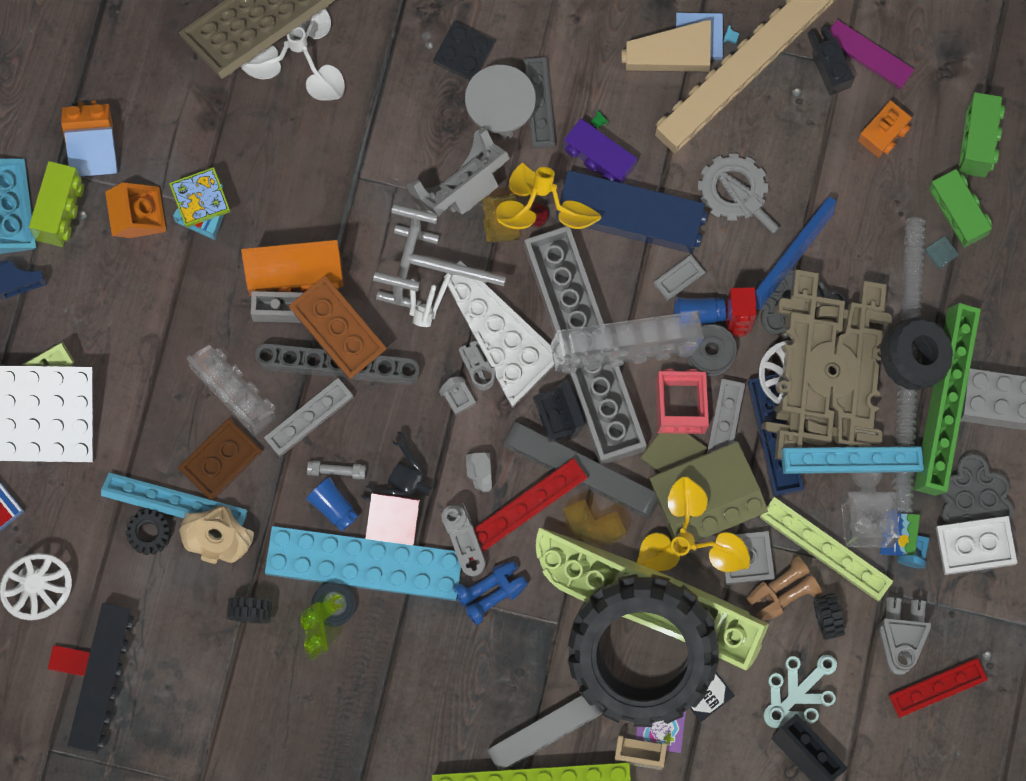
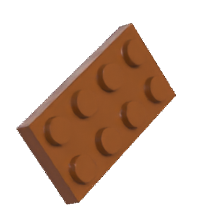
[288,276,387,380]

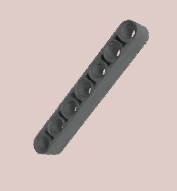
[255,344,420,385]
[502,422,658,519]

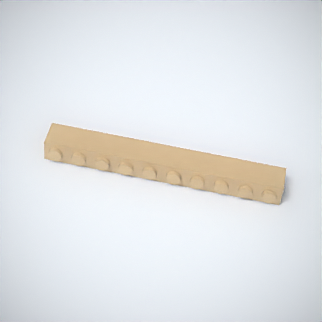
[655,0,836,154]

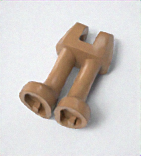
[747,555,823,621]

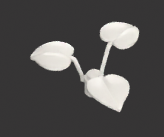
[240,9,345,101]

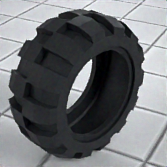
[568,574,719,727]

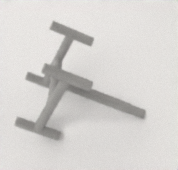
[373,204,506,308]

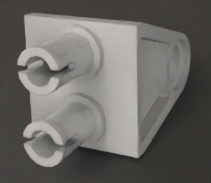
[878,597,931,675]

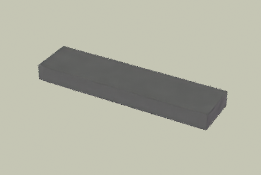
[523,57,555,149]

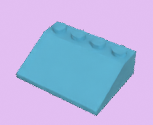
[0,159,36,254]

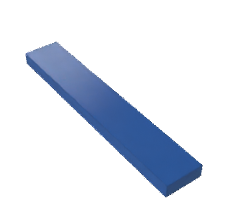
[755,197,836,310]

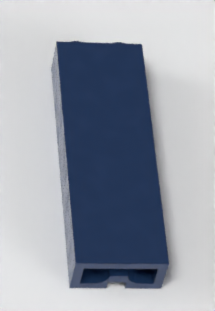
[556,170,708,254]

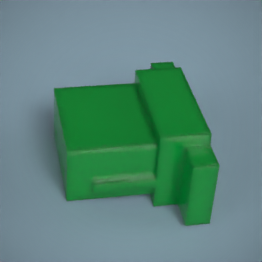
[590,110,609,129]

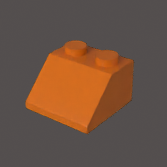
[105,182,166,238]

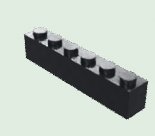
[67,603,134,754]

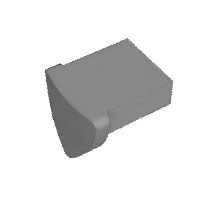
[439,376,476,416]

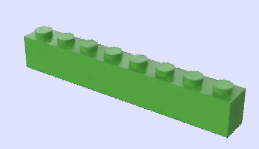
[914,303,981,496]

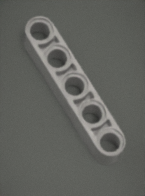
[487,696,602,771]

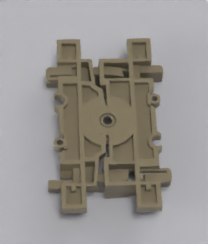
[761,270,892,460]

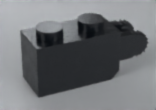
[807,26,854,96]

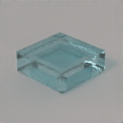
[925,236,959,269]

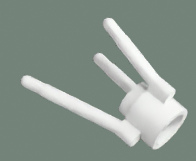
[409,273,451,327]

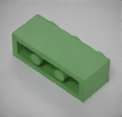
[929,169,992,248]

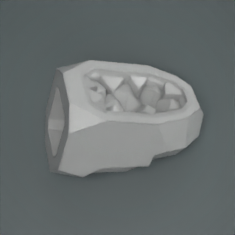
[466,453,492,492]

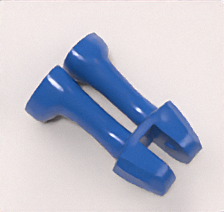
[452,561,528,626]

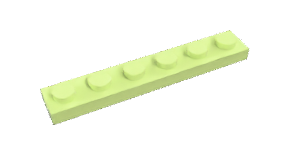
[760,497,893,602]

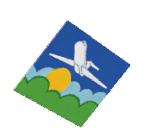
[880,512,920,556]

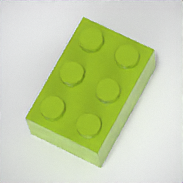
[29,161,84,247]

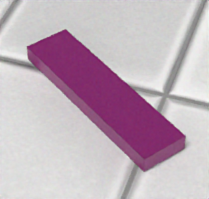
[824,20,914,90]

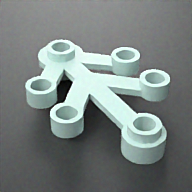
[764,655,837,728]

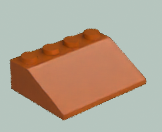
[241,240,344,296]

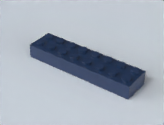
[747,374,804,498]

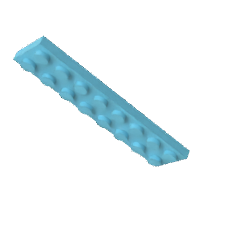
[265,526,461,601]

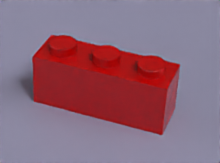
[725,287,756,337]

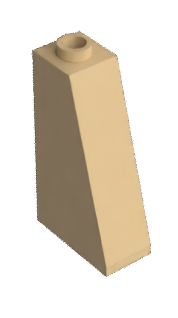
[622,20,711,72]

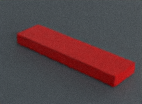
[888,658,988,719]

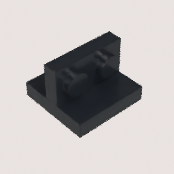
[533,381,585,442]

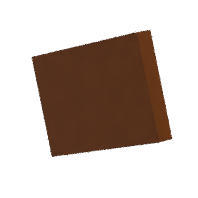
[177,418,263,500]

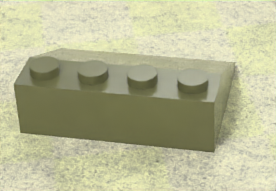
[649,441,768,542]

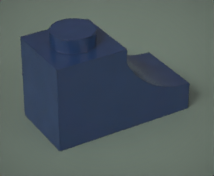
[0,261,47,301]

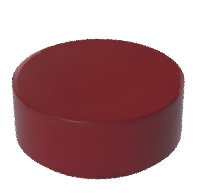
[529,203,548,228]

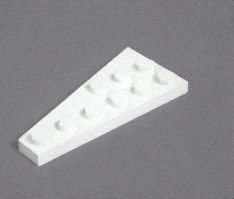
[444,261,562,408]

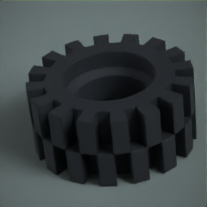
[125,509,171,555]
[813,593,845,640]
[227,597,272,624]

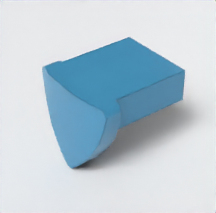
[897,535,929,568]

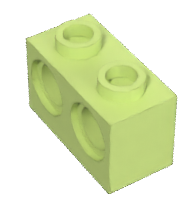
[22,341,74,366]

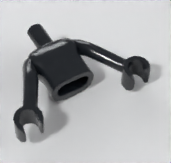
[361,431,433,502]

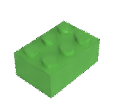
[958,92,1005,178]

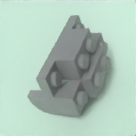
[407,127,510,216]

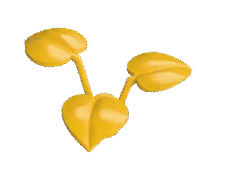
[496,162,601,229]
[637,476,750,572]

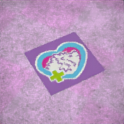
[636,711,686,753]

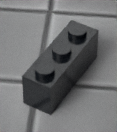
[771,714,848,781]

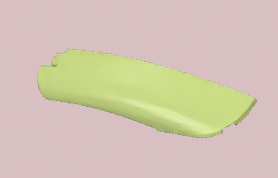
[536,528,769,670]

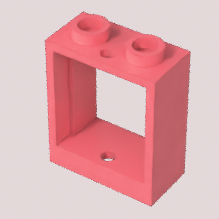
[655,369,709,434]

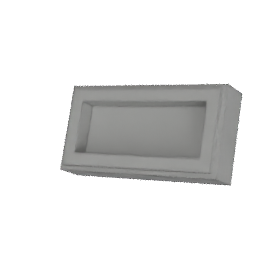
[653,255,705,302]

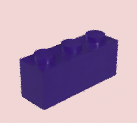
[563,119,637,183]

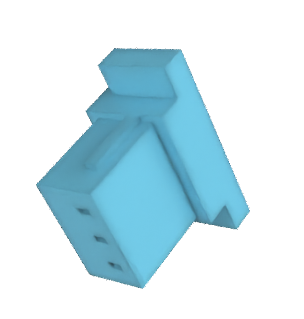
[723,25,739,44]

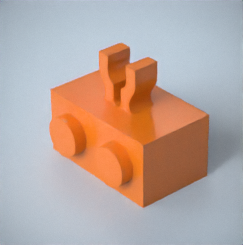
[858,100,912,158]
[61,101,113,144]

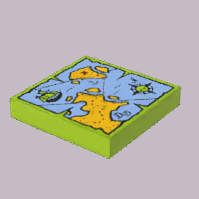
[169,167,230,228]

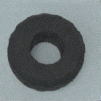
[880,317,953,390]

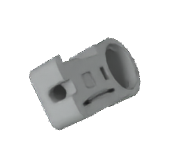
[459,341,495,390]

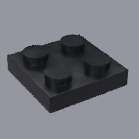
[433,21,495,81]

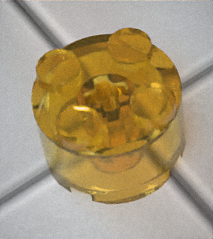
[482,194,520,243]

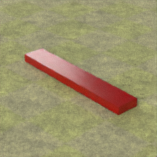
[470,458,588,562]

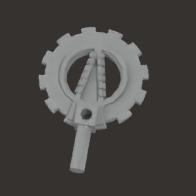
[698,154,780,234]

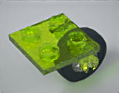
[301,583,355,660]

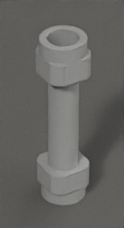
[307,460,366,480]

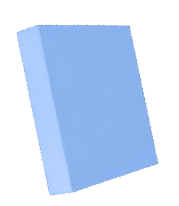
[676,13,723,60]
[64,126,118,176]

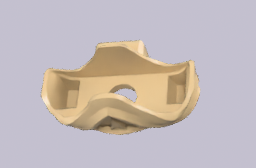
[179,506,254,564]

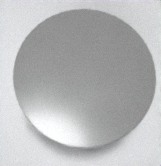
[465,65,536,140]

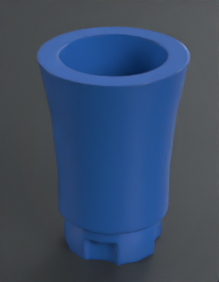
[674,297,726,330]
[305,477,359,531]

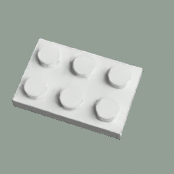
[936,516,1017,575]

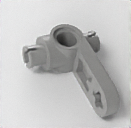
[440,503,486,576]

